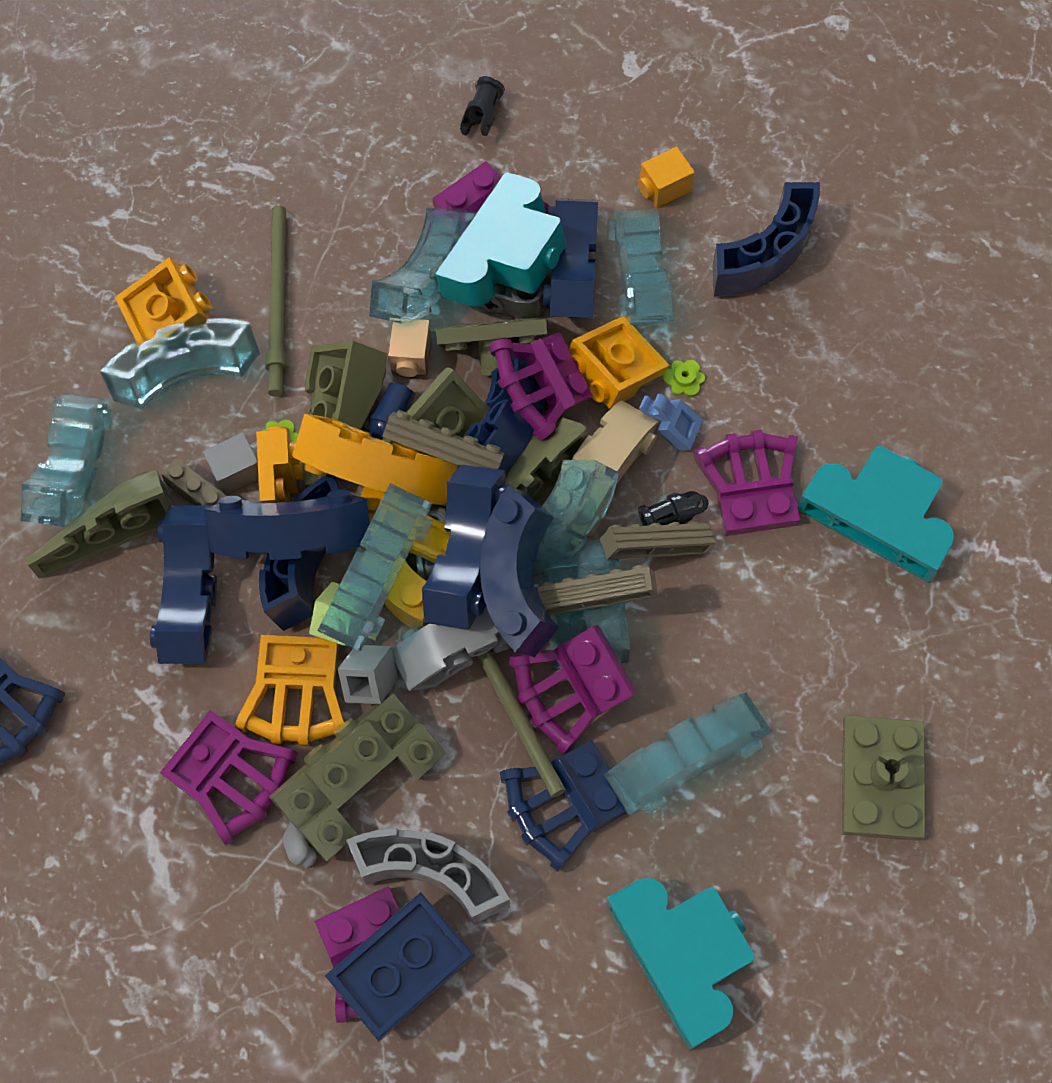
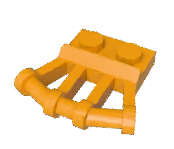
[235,635,344,746]

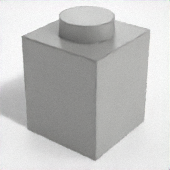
[202,432,259,495]
[338,645,398,704]

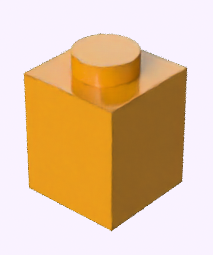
[638,147,695,209]

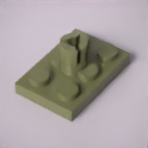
[436,317,547,376]
[383,367,489,444]
[842,715,925,841]

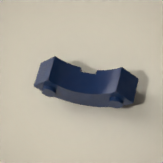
[712,182,820,297]
[543,198,598,318]
[457,358,547,474]
[422,465,507,630]
[259,473,346,631]
[480,485,559,658]
[204,490,372,560]
[150,506,217,664]

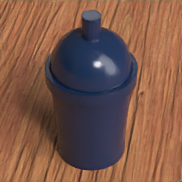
[369,383,416,440]

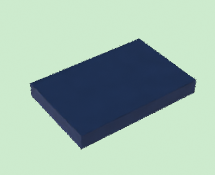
[325,892,475,1042]

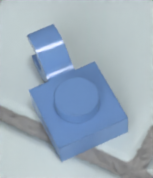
[639,394,703,451]

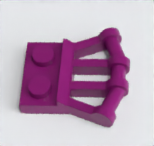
[432,161,549,236]
[489,332,593,441]
[693,429,800,536]
[509,625,637,755]
[160,710,298,846]
[314,886,400,1023]

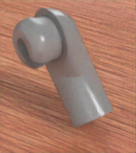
[282,822,317,868]

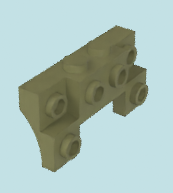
[269,693,447,861]

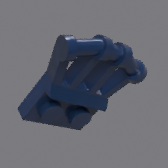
[0,658,65,764]
[500,739,632,872]

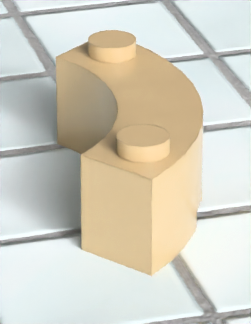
[544,400,659,543]

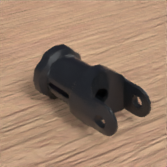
[460,76,505,136]
[638,491,709,526]

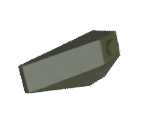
[305,341,388,486]
[505,417,587,502]
[26,470,173,578]

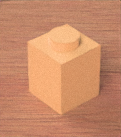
[388,317,431,377]

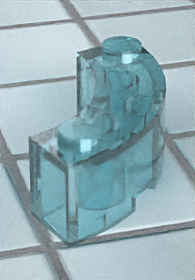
[369,208,477,324]
[607,208,674,325]
[100,318,260,410]
[20,392,113,527]
[532,460,619,576]
[317,483,433,652]
[604,692,772,816]

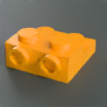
[114,257,213,357]
[569,316,670,409]
[256,426,304,503]

